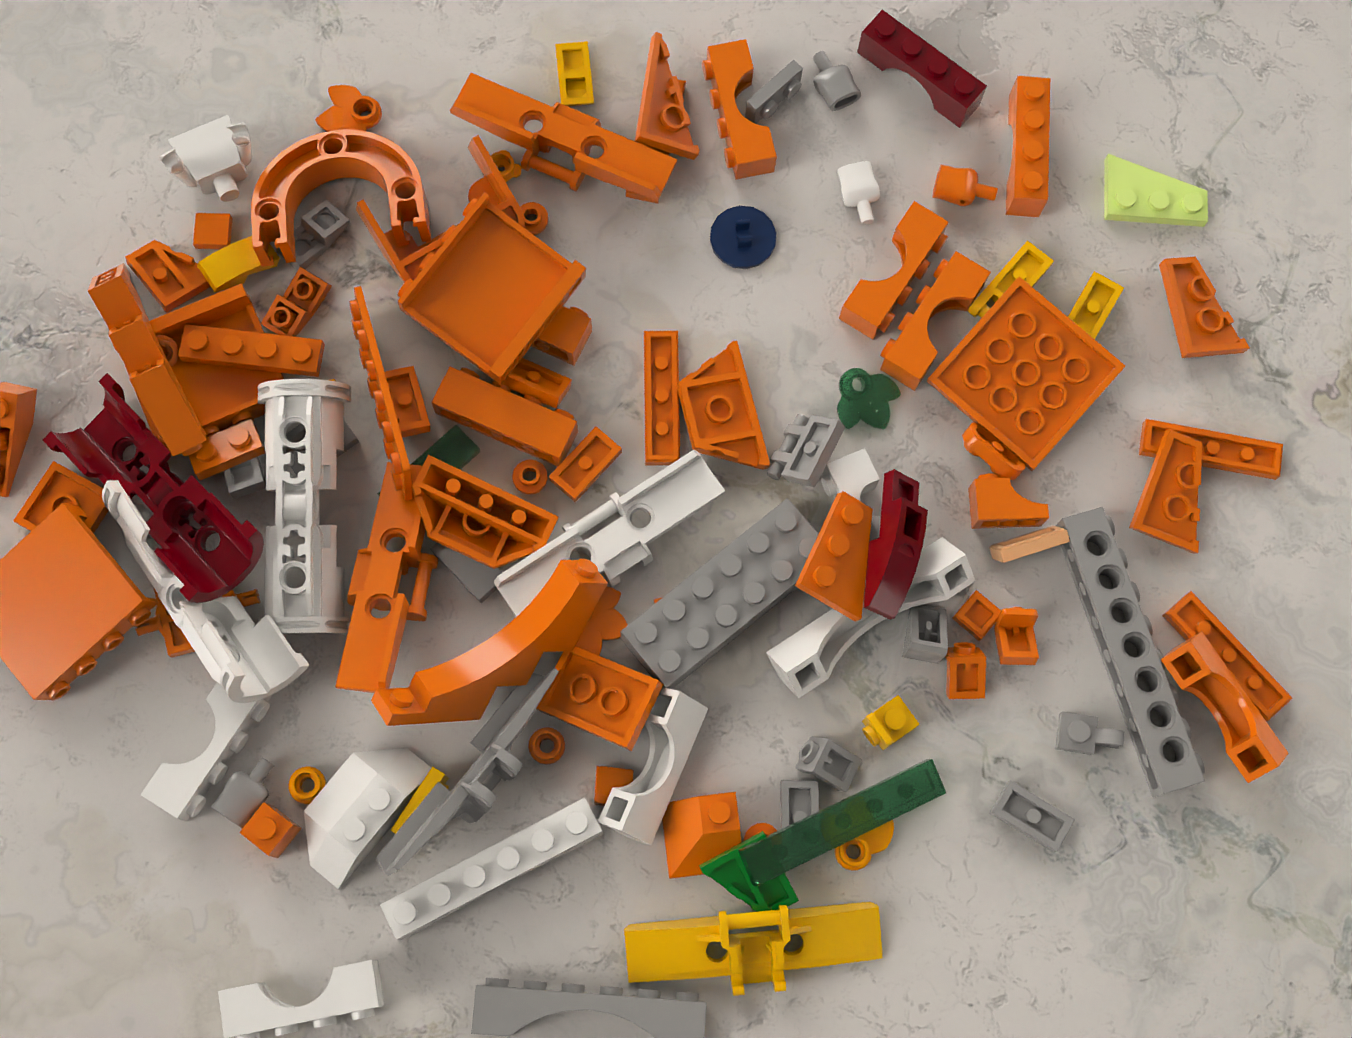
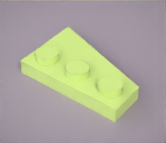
[1104,154,1208,227]

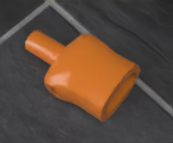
[932,164,998,206]

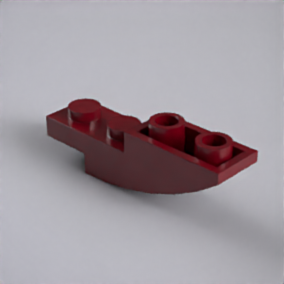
[864,469,928,620]

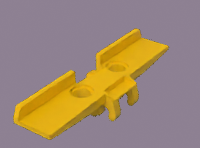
[624,902,883,996]

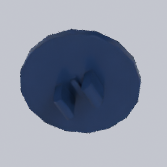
[710,205,776,269]

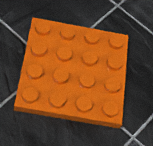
[927,276,1126,471]

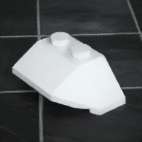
[304,748,431,889]

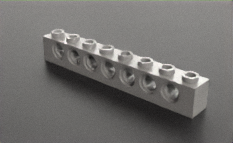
[1056,507,1205,797]

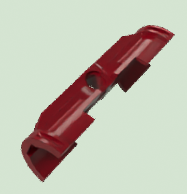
[43,373,264,603]

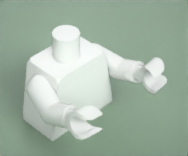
[160,115,252,202]

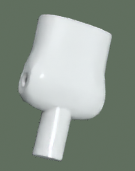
[837,161,880,225]

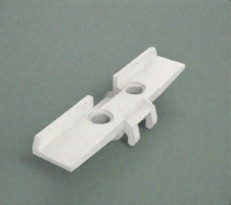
[494,450,725,617]

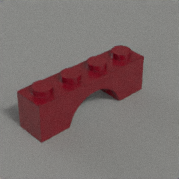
[857,9,987,128]

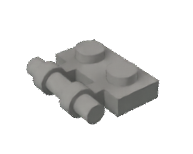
[767,414,845,487]

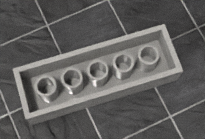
[620,498,819,689]

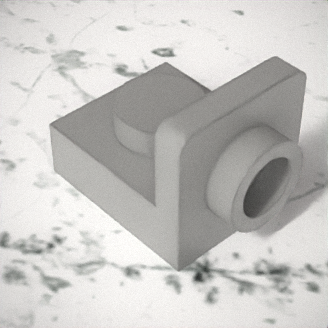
[796,736,862,792]

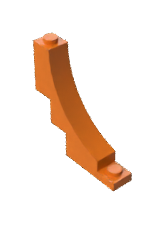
[88,263,206,457]
[371,559,608,726]

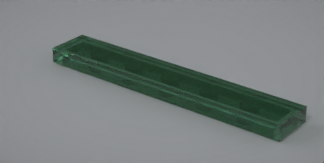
[738,759,946,886]

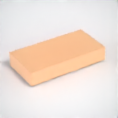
[989,526,1070,563]

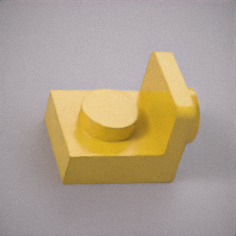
[862,695,920,750]

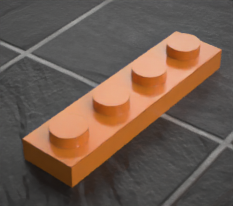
[178,324,325,377]

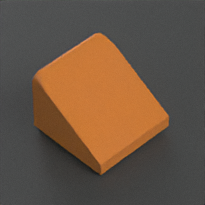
[594,766,634,806]

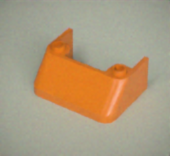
[356,135,525,283]

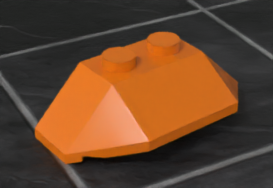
[412,455,559,569]

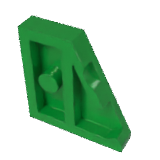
[699,831,799,912]

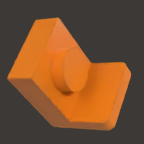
[945,642,986,699]

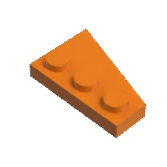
[1159,256,1250,358]
[1129,429,1202,554]

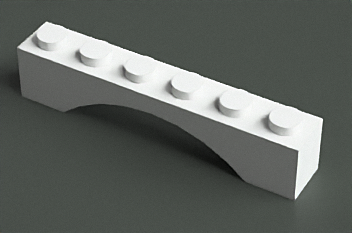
[766,537,976,698]
[380,798,603,940]

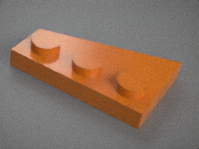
[795,491,873,621]

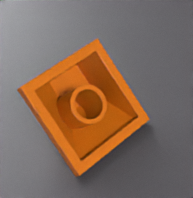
[662,792,741,879]

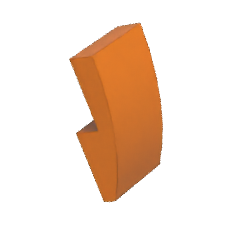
[260,267,332,337]

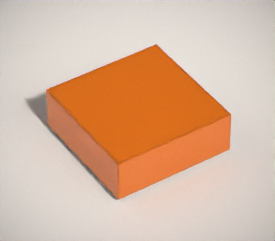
[193,213,233,249]
[952,590,1001,641]

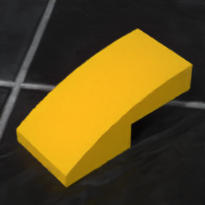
[555,41,594,107]
[197,236,280,292]

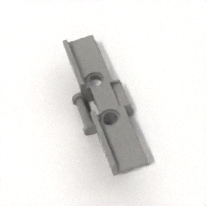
[376,668,559,876]

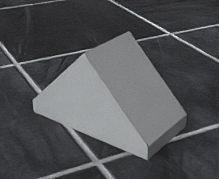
[902,605,948,664]

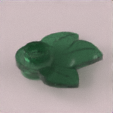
[837,368,901,429]

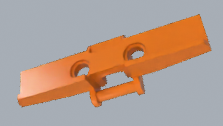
[450,73,678,201]
[335,462,439,693]

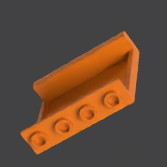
[398,192,586,385]
[112,283,284,456]
[0,503,159,701]

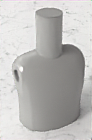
[813,51,861,111]
[211,757,274,828]

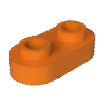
[962,422,1026,480]

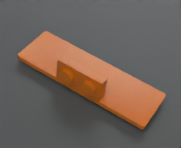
[349,286,430,501]

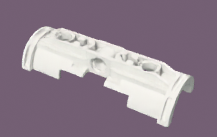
[257,379,351,634]
[102,479,309,703]

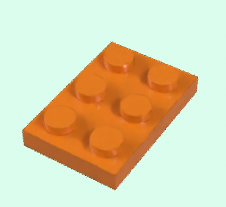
[536,646,664,751]

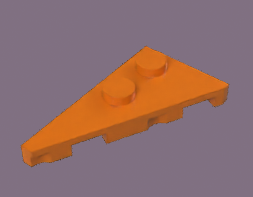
[635,32,700,160]

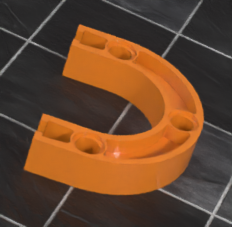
[251,130,432,267]

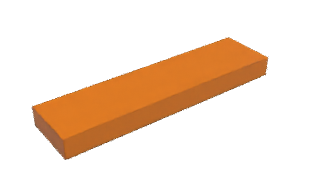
[644,331,680,466]
[1139,419,1283,480]
[1162,591,1292,722]

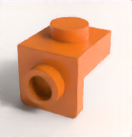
[994,607,1039,665]

